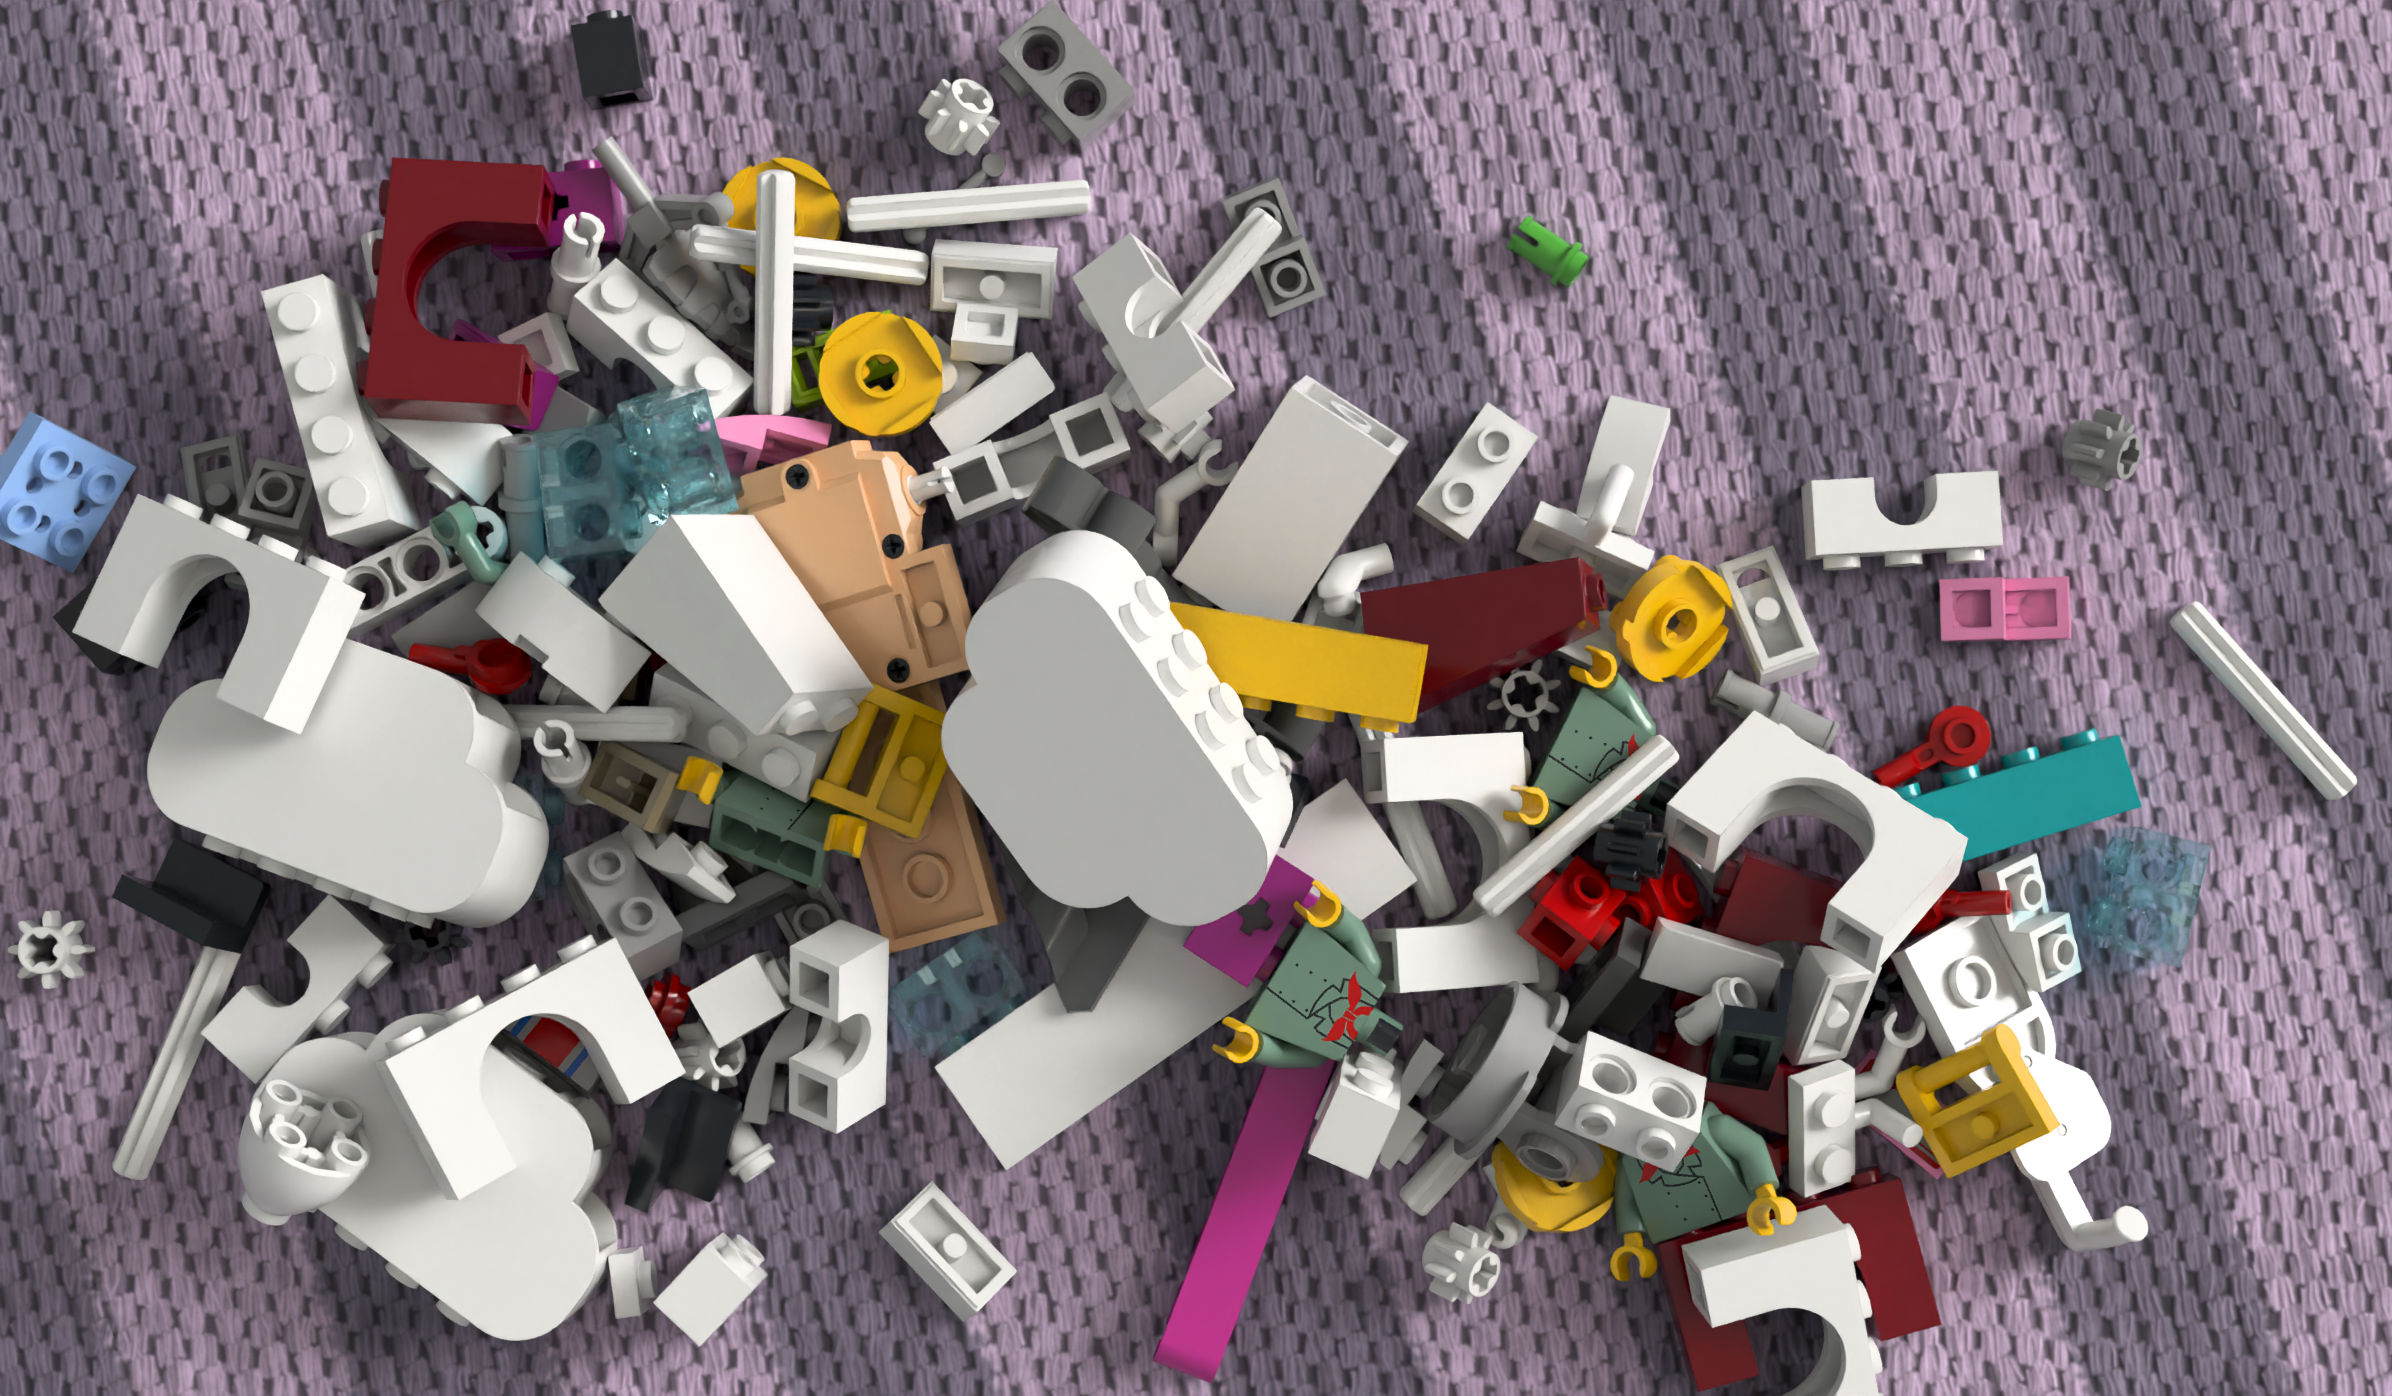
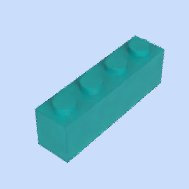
[1893,727,2142,862]

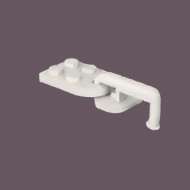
[1890,916,2148,1252]

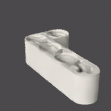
[302,506,509,640]

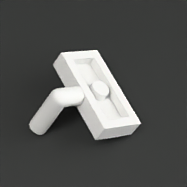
[1516,464,1655,600]
[1788,1059,1923,1198]

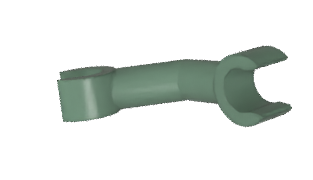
[429,501,540,586]

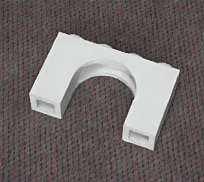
[261,274,423,550]
[72,493,366,734]
[1663,710,1968,974]
[1360,732,1543,993]
[374,934,686,1200]
[1681,1205,1884,1396]

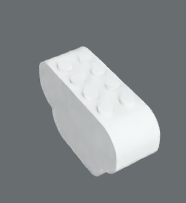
[941,530,1293,926]
[147,638,549,929]
[250,1008,618,1341]

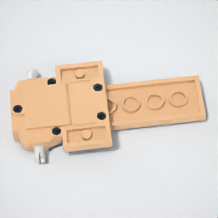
[722,440,1007,954]

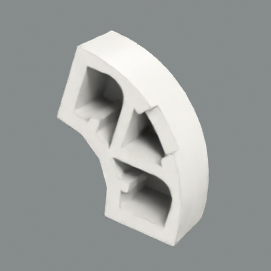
[362,396,513,507]
[474,551,652,714]

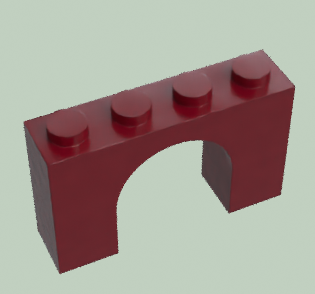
[357,157,555,426]
[1648,845,1845,1137]
[1651,1166,1942,1392]

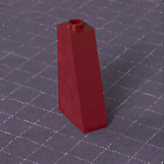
[1360,557,1607,715]

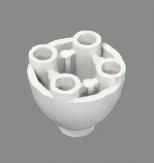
[237,1079,372,1225]

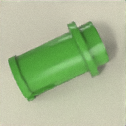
[1507,215,1589,288]

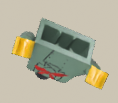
[1503,645,1682,837]
[675,756,868,889]
[1212,880,1403,1069]
[1610,1100,1797,1281]

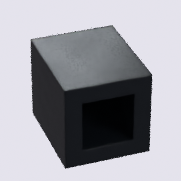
[571,10,653,111]

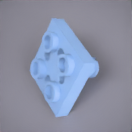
[0,411,136,573]

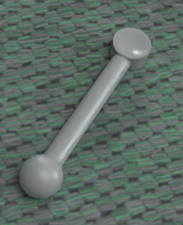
[902,153,1006,245]

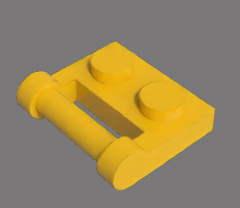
[810,682,948,840]
[1896,1024,2060,1179]

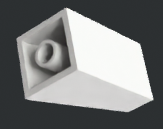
[1172,375,1409,622]
[598,515,874,736]

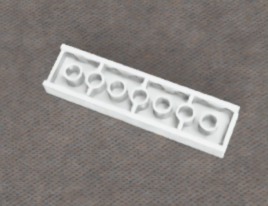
[935,778,1418,1170]

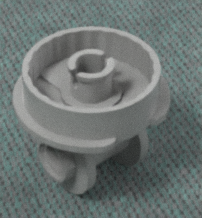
[1427,981,1604,1182]

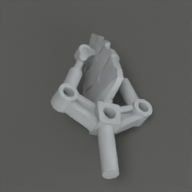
[592,136,755,361]

